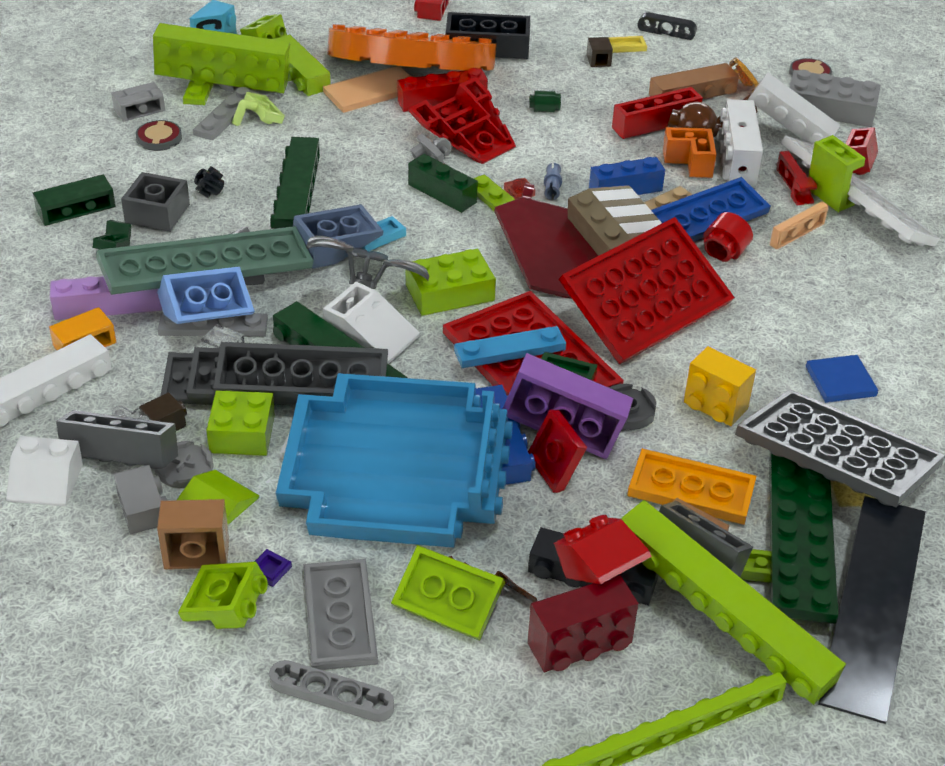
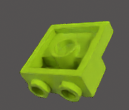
[178,562,268,629]

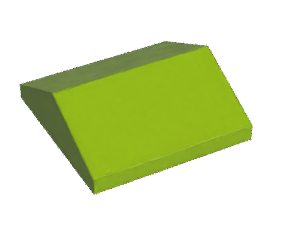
[177,470,260,525]

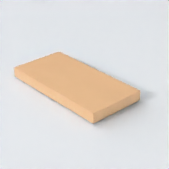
[323,66,411,113]

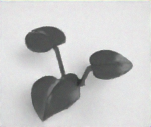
[307,236,429,289]

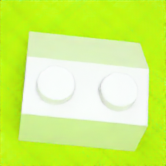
[6,436,83,507]

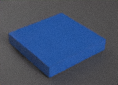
[806,355,879,403]

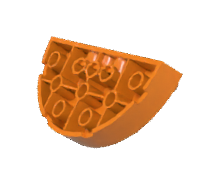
[327,24,496,70]

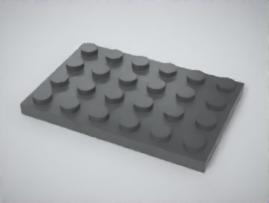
[735,389,945,507]

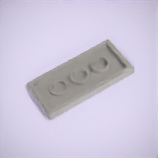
[303,559,378,670]

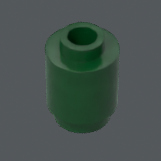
[529,90,561,113]

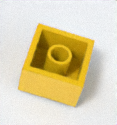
[684,346,756,427]

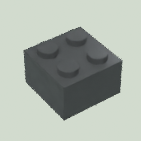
[121,172,190,232]

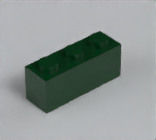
[408,154,478,213]
[32,174,116,226]

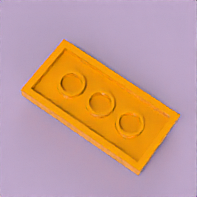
[627,448,757,525]

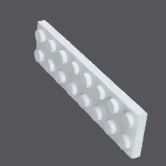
[781,135,940,247]

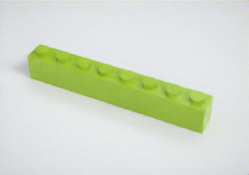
[620,500,846,705]

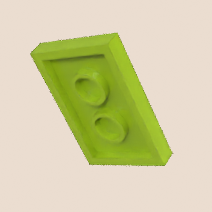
[391,545,505,641]

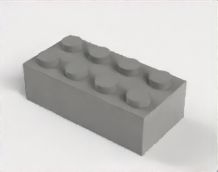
[789,70,881,127]

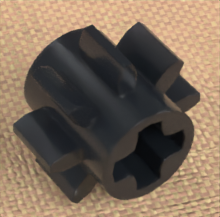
[194,166,224,198]

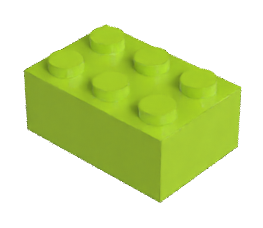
[405,248,496,316]

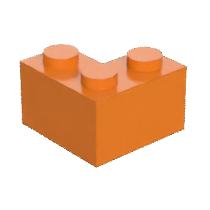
[663,127,716,178]

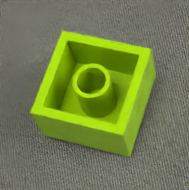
[206,391,275,456]

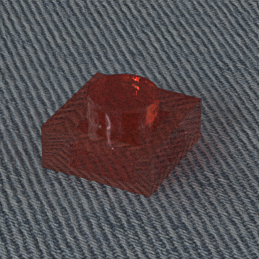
[504,178,536,200]

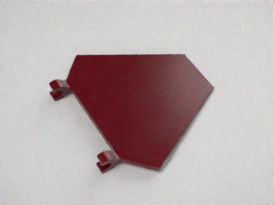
[494,183,598,299]

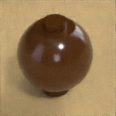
[668,102,720,138]

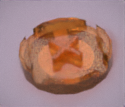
[729,57,759,92]

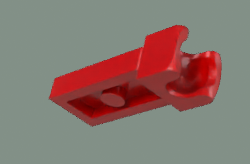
[776,151,817,206]

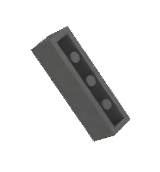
[56,410,178,469]

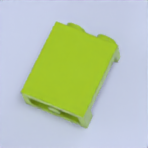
[809,135,865,212]

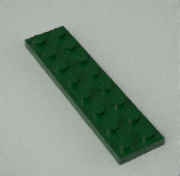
[769,452,838,624]

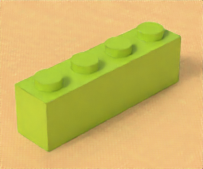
[273,34,331,96]

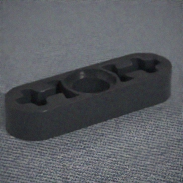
[637,12,697,40]

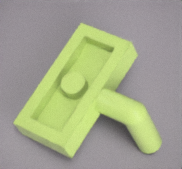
[232,92,285,126]

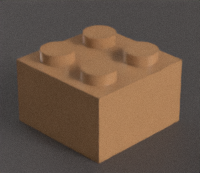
[157,499,229,569]

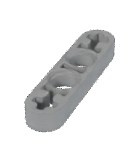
[269,660,394,722]

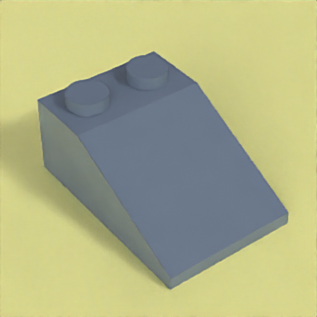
[293,204,383,269]

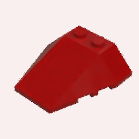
[408,77,516,164]

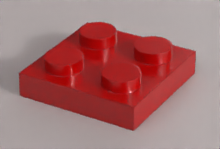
[528,410,587,493]

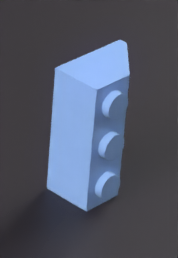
[157,266,255,324]

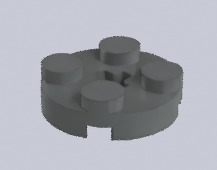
[609,384,657,431]

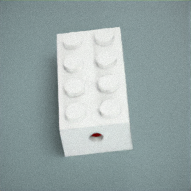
[717,99,763,188]

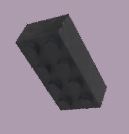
[445,12,530,59]

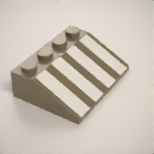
[568,185,662,256]

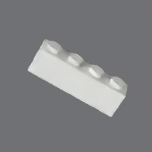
[748,72,840,145]

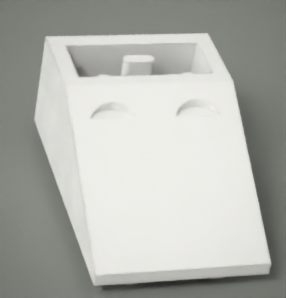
[323,282,420,364]

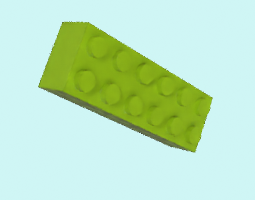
[153,23,290,94]

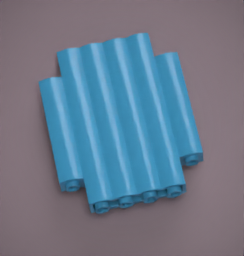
[276,373,513,548]

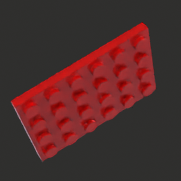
[558,217,735,365]
[443,291,624,395]

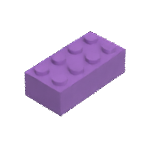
[503,353,633,460]

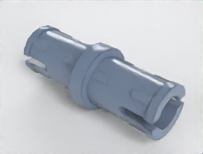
[544,163,562,200]

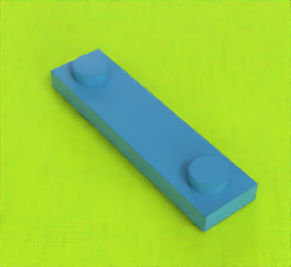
[454,326,566,368]

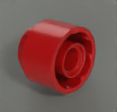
[704,212,753,262]

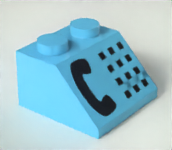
[189,0,237,34]

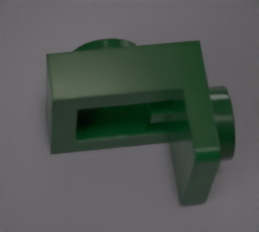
[92,220,132,250]

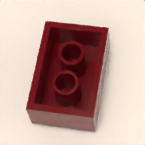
[527,575,639,673]

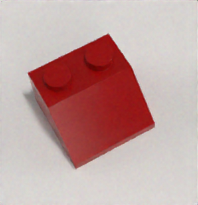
[554,515,652,584]

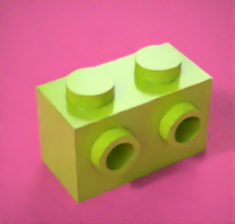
[240,14,287,39]

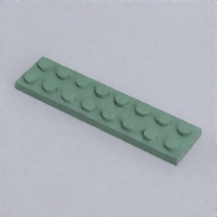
[96,226,313,295]

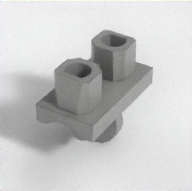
[410,133,451,164]

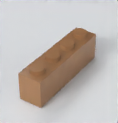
[649,63,739,99]

